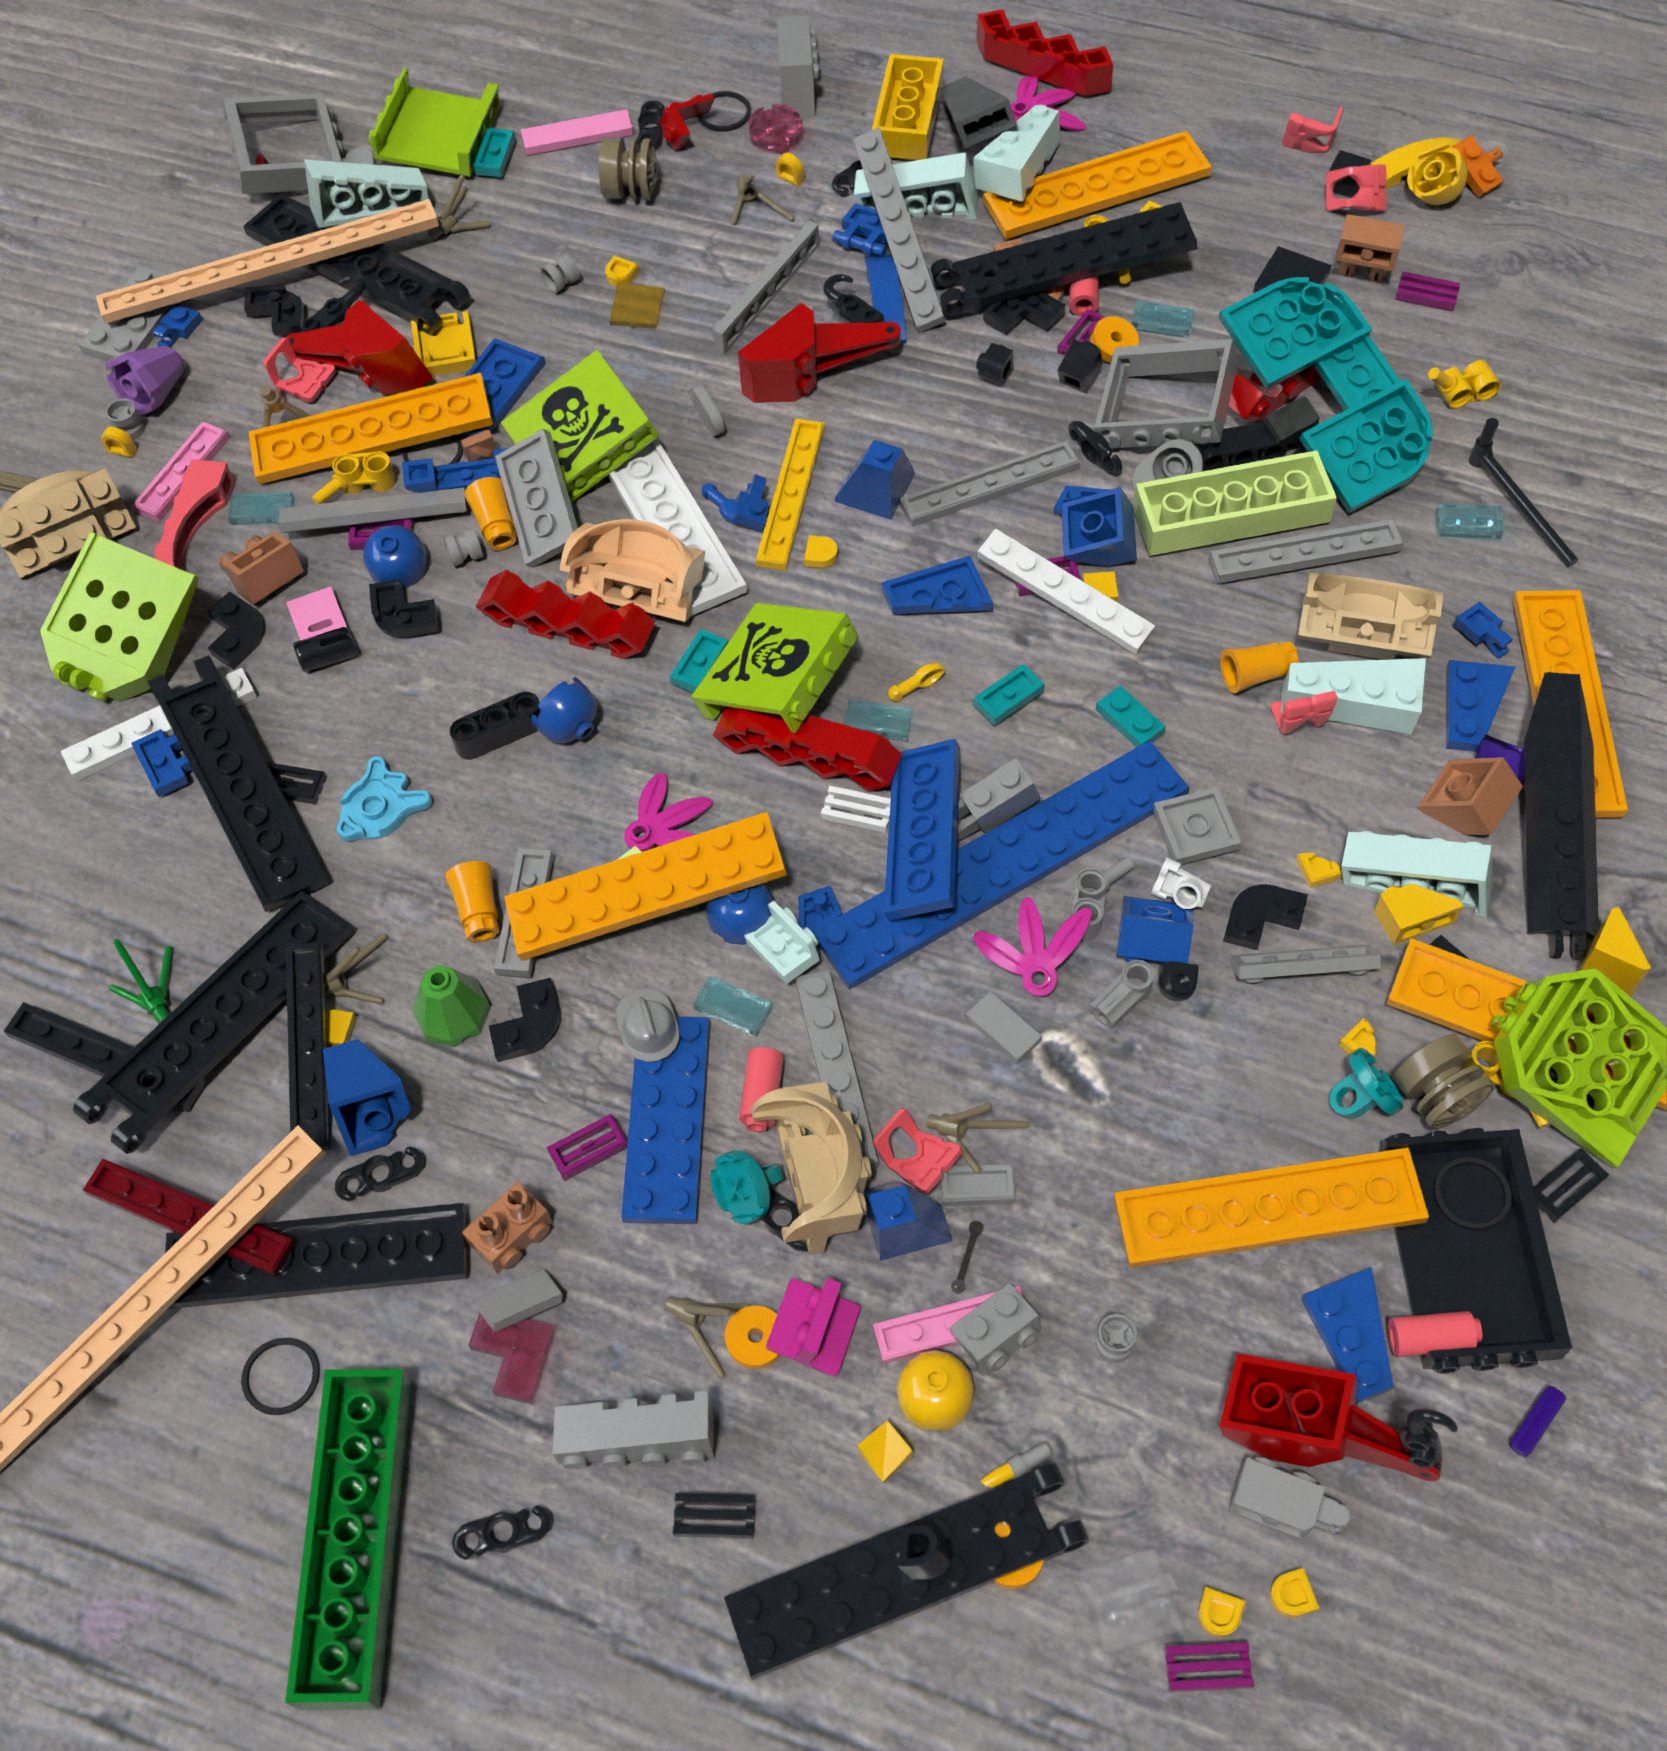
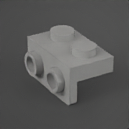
[950,1283,1041,1376]

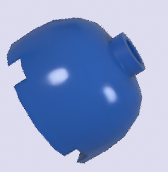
[363,525,428,589]
[531,677,597,743]
[706,883,773,945]

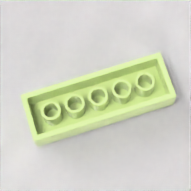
[1133,450,1337,556]

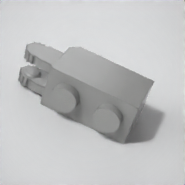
[957,758,1041,840]
[1228,1457,1351,1539]

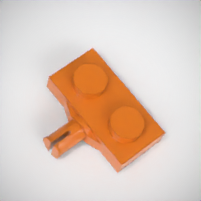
[1451,135,1504,198]

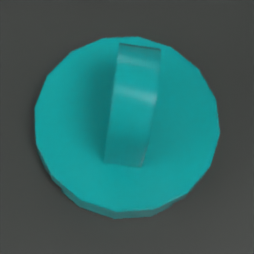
[1329,1047,1404,1119]
[710,1150,784,1225]

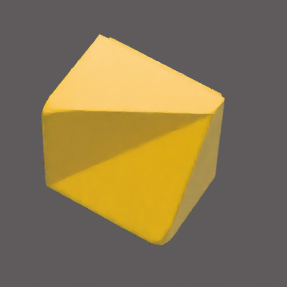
[857,1420,913,1483]

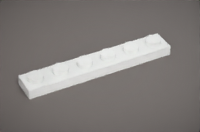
[977,528,1155,655]
[61,668,257,781]

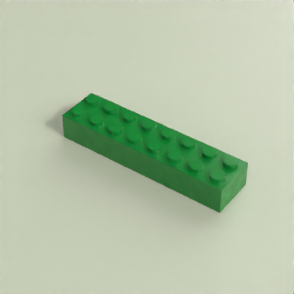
[285,1369,412,1710]

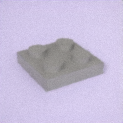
[1153,787,1242,865]

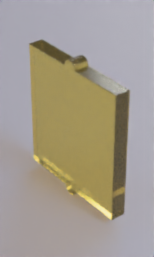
[609,284,665,329]

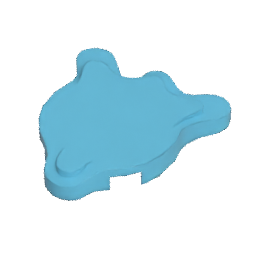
[336,756,432,842]

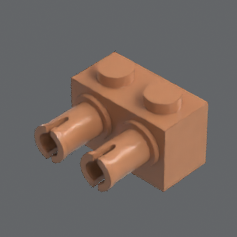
[1335,214,1405,283]
[219,531,304,604]
[462,1181,553,1275]

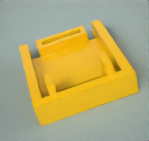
[411,311,477,376]

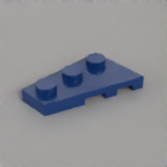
[1446,660,1516,752]
[1301,1267,1394,1405]

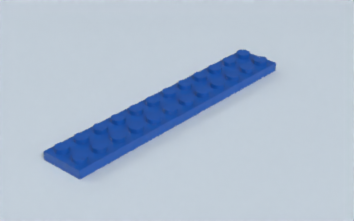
[812,740,1190,990]

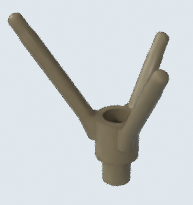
[427,174,490,240]
[731,174,795,225]
[260,385,312,428]
[324,933,387,1004]
[926,1103,1029,1174]
[664,1296,750,1379]

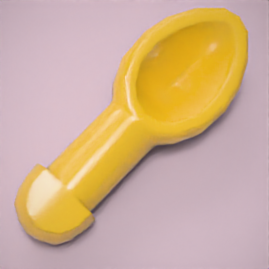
[888,663,945,702]

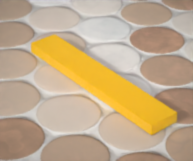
[756,419,825,571]

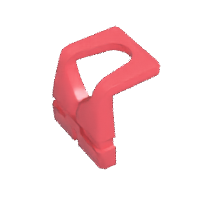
[1282,106,1344,153]
[1326,164,1387,213]
[263,337,336,403]
[1270,691,1338,734]
[872,1108,963,1194]

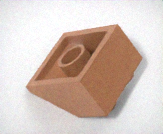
[1418,757,1523,835]

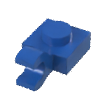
[153,304,203,348]
[732,474,769,532]
[1454,602,1513,659]

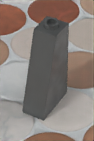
[940,76,1017,148]

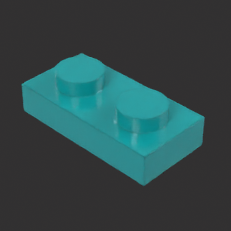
[473,128,516,177]
[669,629,729,693]
[973,663,1045,726]
[1095,685,1166,748]

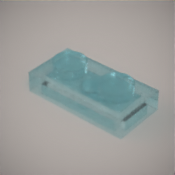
[1132,301,1194,338]
[1435,504,1504,539]
[693,976,773,1037]

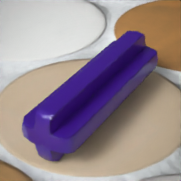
[1509,1386,1566,1457]

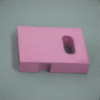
[286,586,347,640]

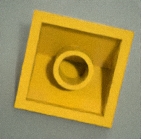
[1579,906,1651,997]

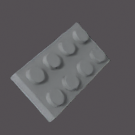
[78,266,180,361]
[495,429,578,568]

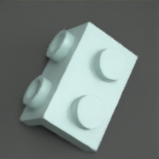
[744,901,820,984]

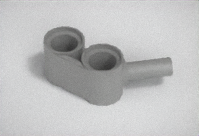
[1071,857,1134,941]

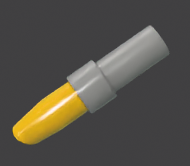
[981,1442,1052,1488]

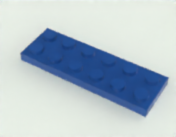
[884,739,960,920]
[621,1017,710,1224]

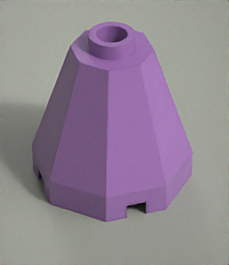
[106,346,183,416]

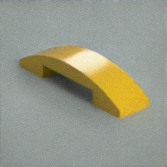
[1371,137,1462,189]

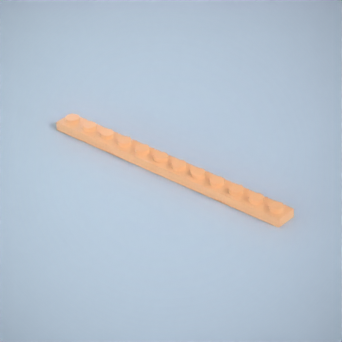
[96,199,439,324]
[0,1126,327,1471]

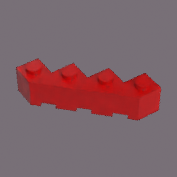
[976,9,1114,96]
[1229,365,1322,423]
[475,570,656,659]
[713,706,902,792]

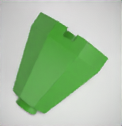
[412,965,491,1047]

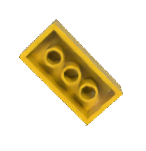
[872,54,944,160]

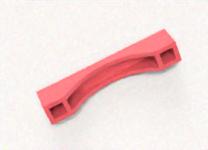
[151,459,235,626]

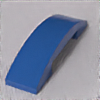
[865,255,907,344]
[402,448,508,493]

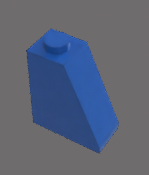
[835,440,915,520]
[323,1039,411,1156]
[863,1181,952,1261]

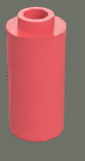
[1069,276,1099,316]
[739,1047,784,1132]
[1388,1311,1483,1357]

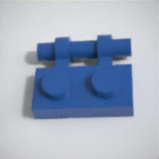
[832,203,888,257]
[131,729,193,797]

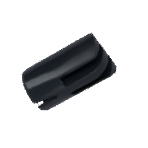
[293,627,357,672]

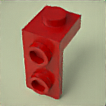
[660,93,715,151]

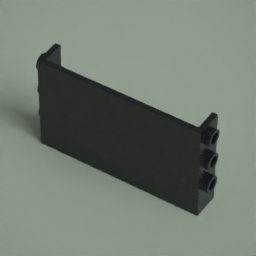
[1379,1128,1572,1374]

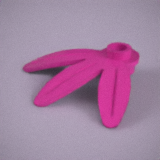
[1011,75,1086,131]
[624,773,713,852]
[973,897,1092,996]

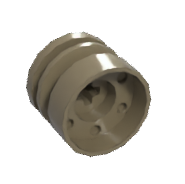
[599,137,658,200]
[1393,1034,1496,1130]

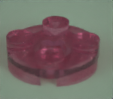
[749,104,804,154]

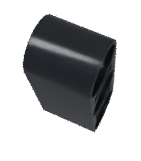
[1194,422,1287,471]
[449,691,542,760]

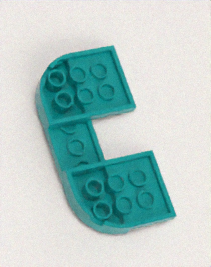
[1218,277,1433,513]

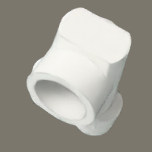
[1151,858,1212,909]

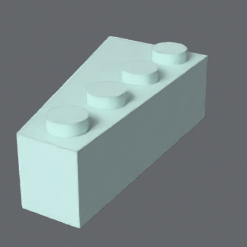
[973,105,1060,202]
[854,152,978,219]
[304,159,428,228]
[1280,658,1426,734]
[1342,831,1492,918]

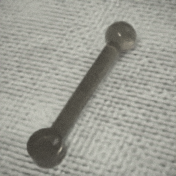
[951,1221,984,1294]

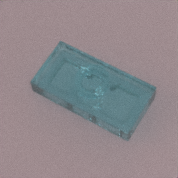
[228,492,295,525]
[844,699,913,742]

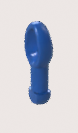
[701,483,741,525]

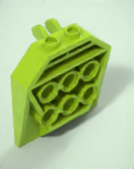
[40,531,199,702]
[1492,968,1667,1168]

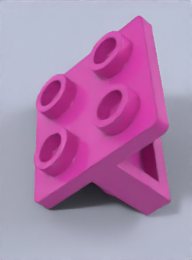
[765,1277,860,1377]

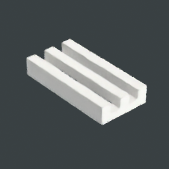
[821,785,891,833]

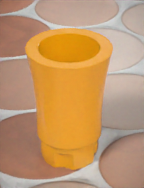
[464,477,516,551]
[1220,642,1299,694]
[445,861,499,942]

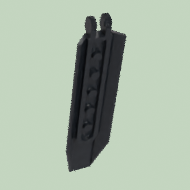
[1524,672,1599,960]

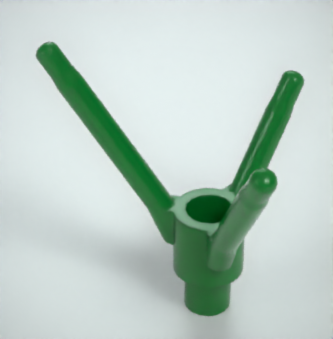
[109,939,173,1025]

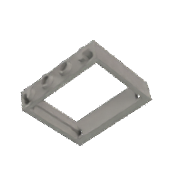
[223,93,346,194]
[1094,339,1239,448]

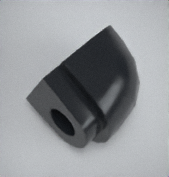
[1158,961,1199,1000]

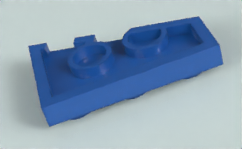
[881,555,993,614]

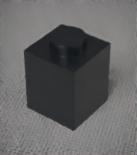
[1325,150,1372,198]
[1057,339,1103,394]

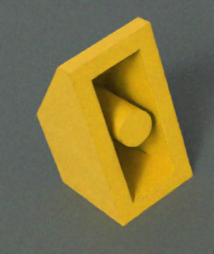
[1374,883,1464,945]

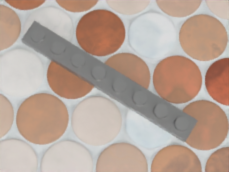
[853,127,946,333]

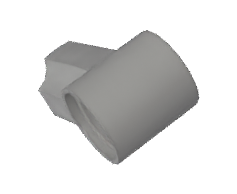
[1089,960,1154,1029]

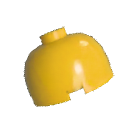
[1407,144,1468,205]
[897,1350,975,1432]

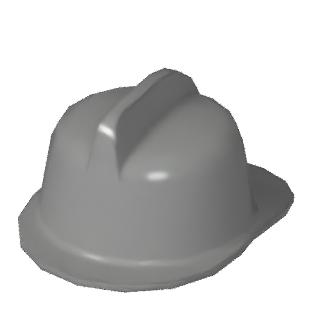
[1133,439,1203,490]
[616,989,679,1062]

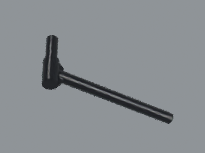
[1469,418,1578,567]

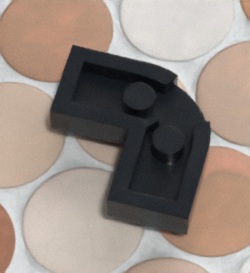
[244,285,304,336]
[983,291,1066,333]
[369,580,439,637]
[208,591,262,670]
[1223,884,1308,950]
[489,978,560,1063]

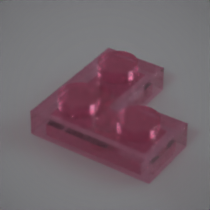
[468,1312,555,1405]

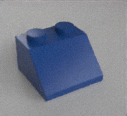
[1062,487,1137,567]
[1117,896,1194,964]

